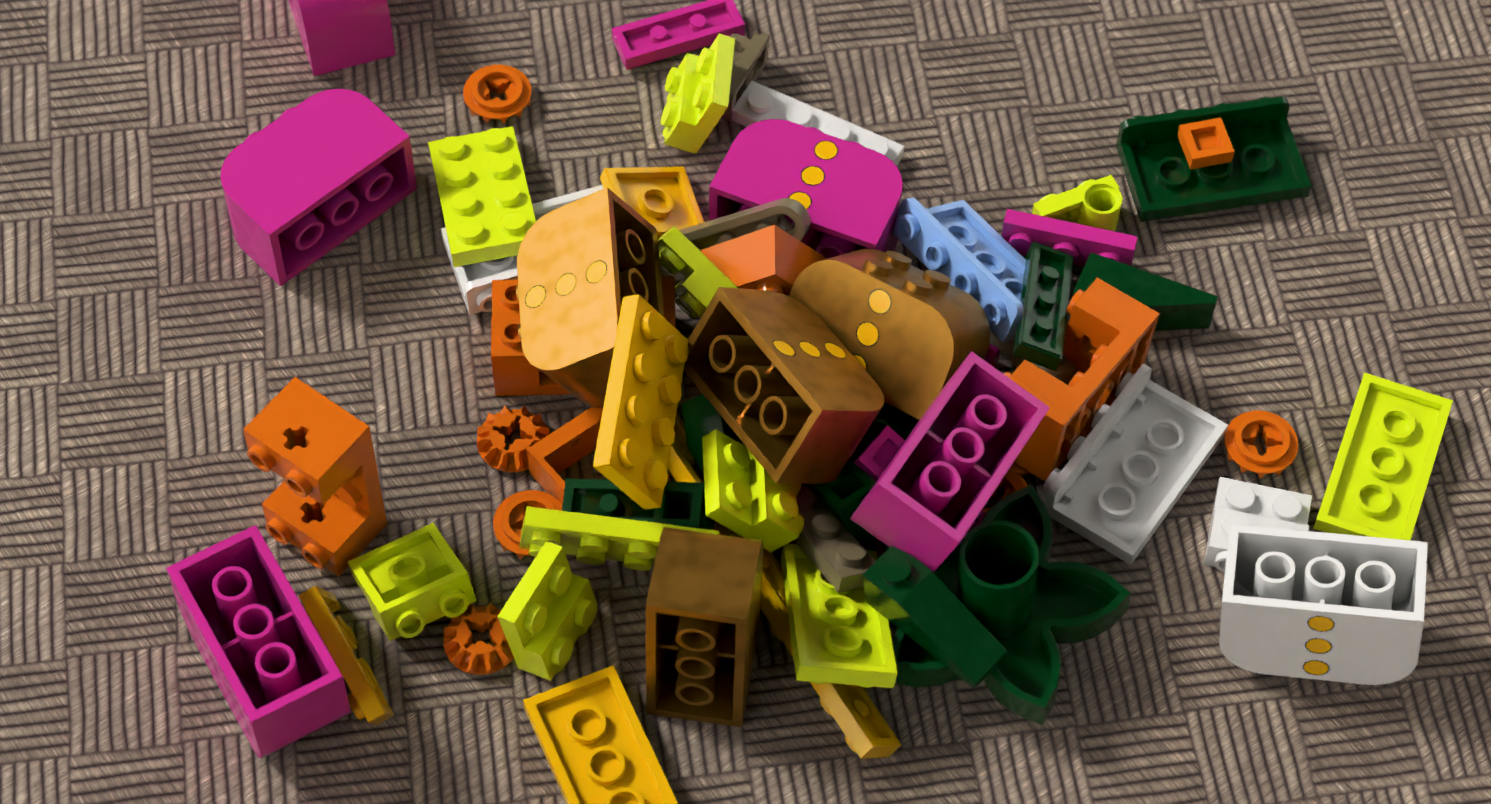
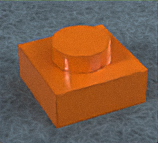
[1177,117,1235,170]

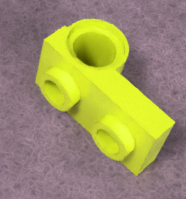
[1032,175,1122,231]

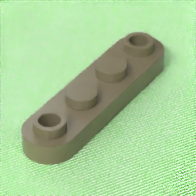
[660,198,811,281]

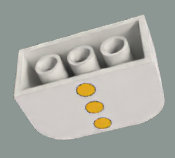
[1219,524,1428,685]

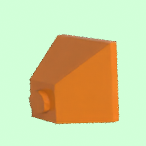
[701,225,827,296]

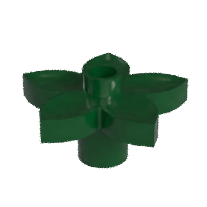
[885,485,1131,725]

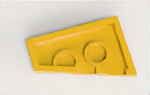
[298,586,394,725]

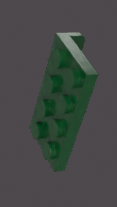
[1116,96,1312,222]

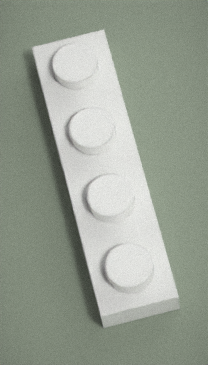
[731,81,904,166]

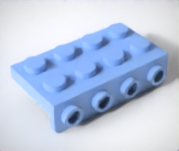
[893,198,1071,343]

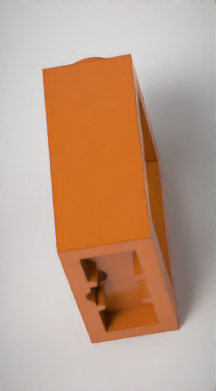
[527,407,670,505]

